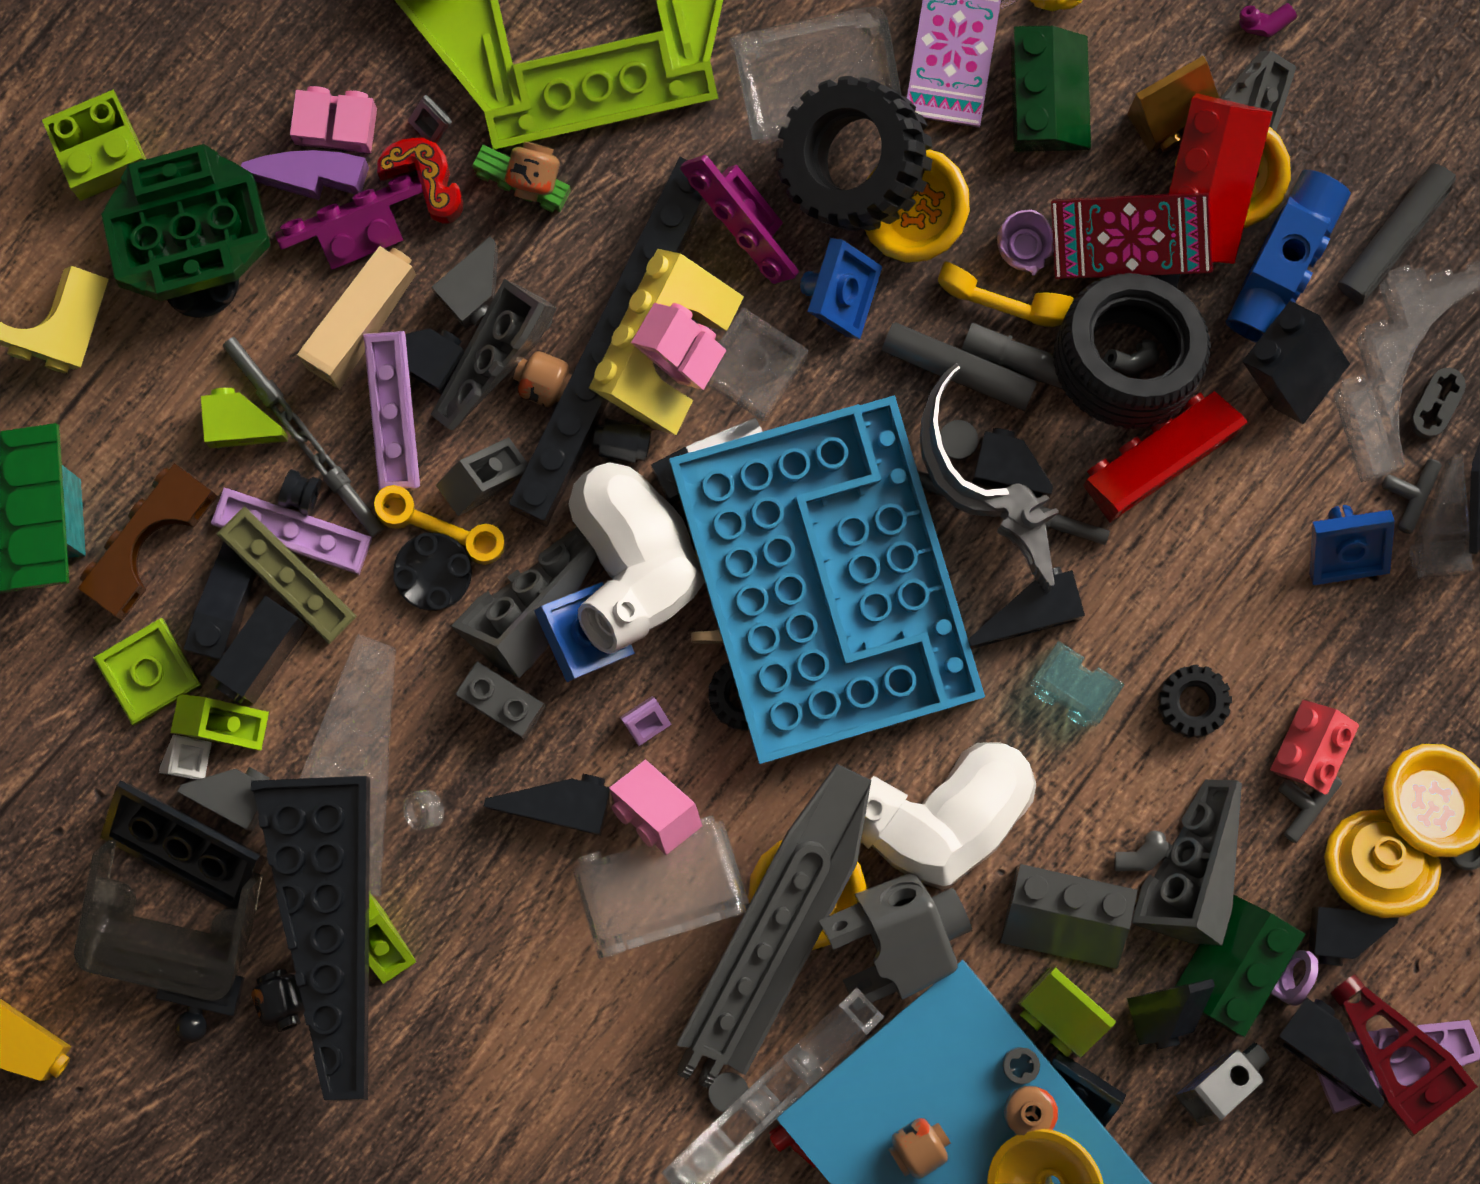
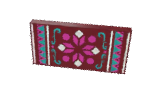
[1051,192,1213,279]

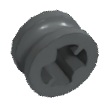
[1002,1047,1040,1084]

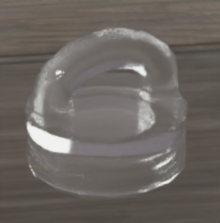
[403,789,444,830]

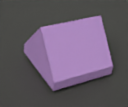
[620,696,672,746]

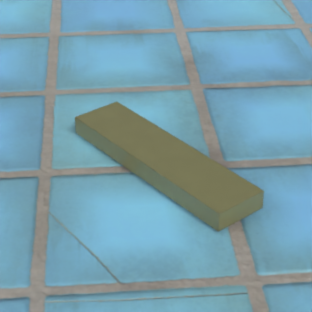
[216,506,357,644]

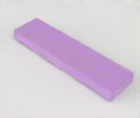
[363,331,420,490]
[211,487,372,575]

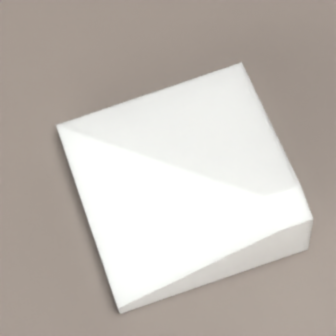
[159,735,212,780]

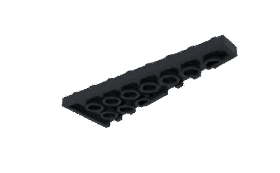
[251,776,370,1102]

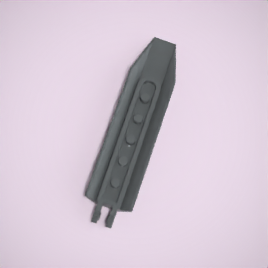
[676,763,872,1088]

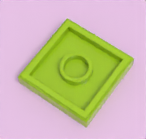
[93,618,202,726]

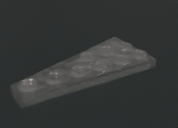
[299,634,396,897]

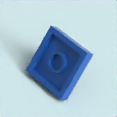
[800,238,882,339]
[1309,505,1395,585]
[534,582,635,682]

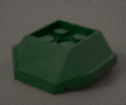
[101,144,271,301]

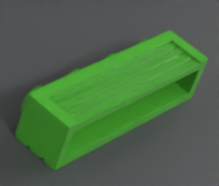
[472,145,571,212]

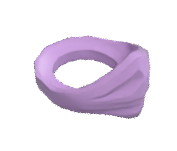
[1271,950,1318,1006]

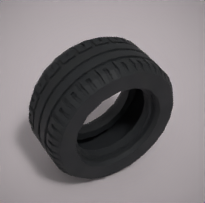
[1053,273,1211,429]

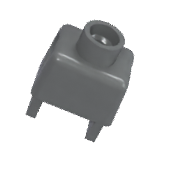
[819,873,972,1009]

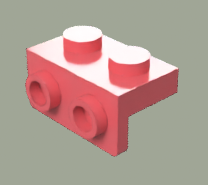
[1270,700,1359,795]

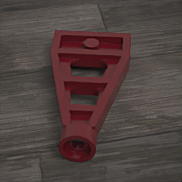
[1330,974,1478,1137]

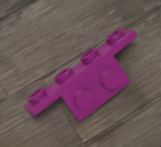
[680,155,799,284]
[275,174,423,269]

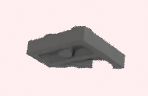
[1220,51,1296,132]

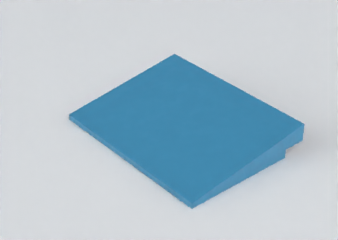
[669,395,985,764]
[776,960,1152,1184]

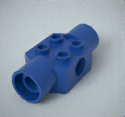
[1225,170,1351,343]

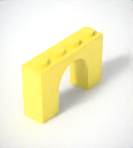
[589,249,744,435]
[0,266,109,373]

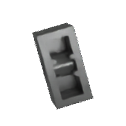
[455,661,546,740]

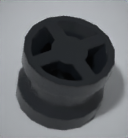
[278,469,322,516]

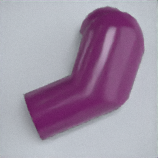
[1239,3,1297,37]

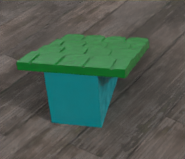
[0,423,86,593]

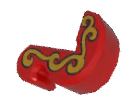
[377,137,464,224]

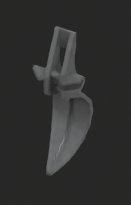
[920,363,1059,593]

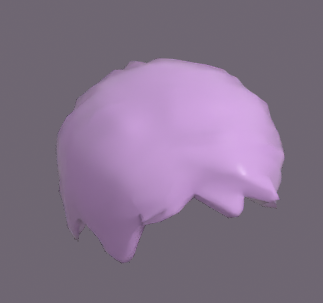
[997,210,1054,275]

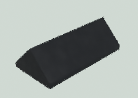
[100,780,267,912]

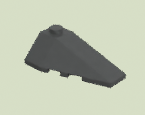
[431,278,557,430]
[451,527,597,678]
[1132,779,1242,946]

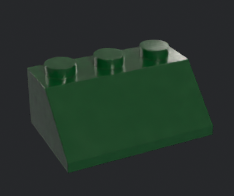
[1010,26,1091,152]
[1174,894,1306,1037]

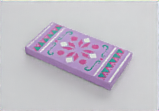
[907,0,1001,128]

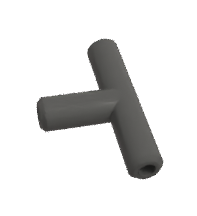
[1382,459,1442,534]
[1278,776,1342,843]

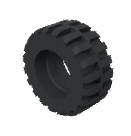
[776,76,933,231]

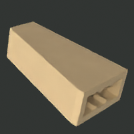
[297,246,416,390]

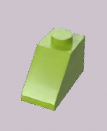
[201,388,288,449]
[170,694,269,751]
[369,891,416,984]

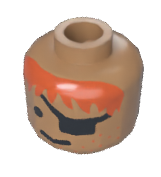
[505,141,560,202]
[513,351,572,408]
[1004,1086,1058,1135]
[888,1118,951,1179]

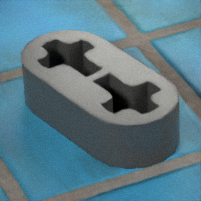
[1409,367,1466,439]

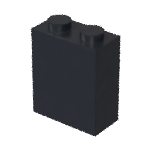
[1242,301,1350,424]
[210,596,308,704]

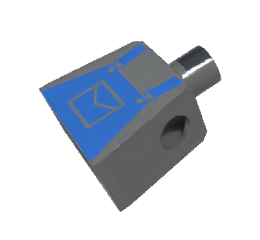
[1175,1042,1270,1126]

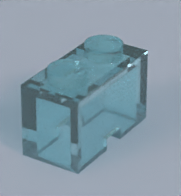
[1029,641,1125,728]

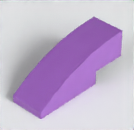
[241,150,369,200]

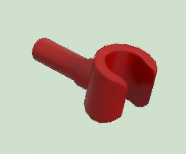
[769,1125,816,1169]

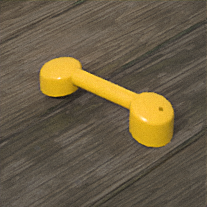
[938,261,1074,327]
[374,485,505,565]

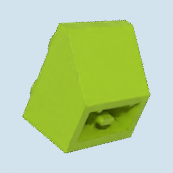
[42,89,146,201]

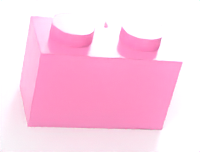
[290,86,377,153]
[631,303,726,390]
[609,759,702,855]

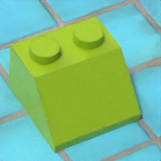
[1017,967,1116,1058]

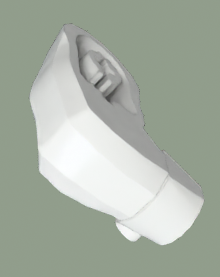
[568,462,705,653]
[861,742,1036,890]

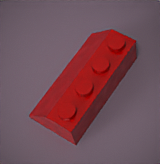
[1169,93,1273,264]
[1083,391,1248,523]

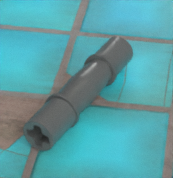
[961,323,1067,395]

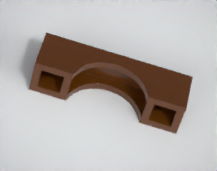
[78,463,218,621]

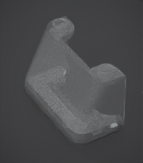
[729,7,901,143]
[572,815,750,960]

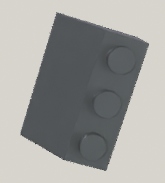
[1000,864,1138,969]

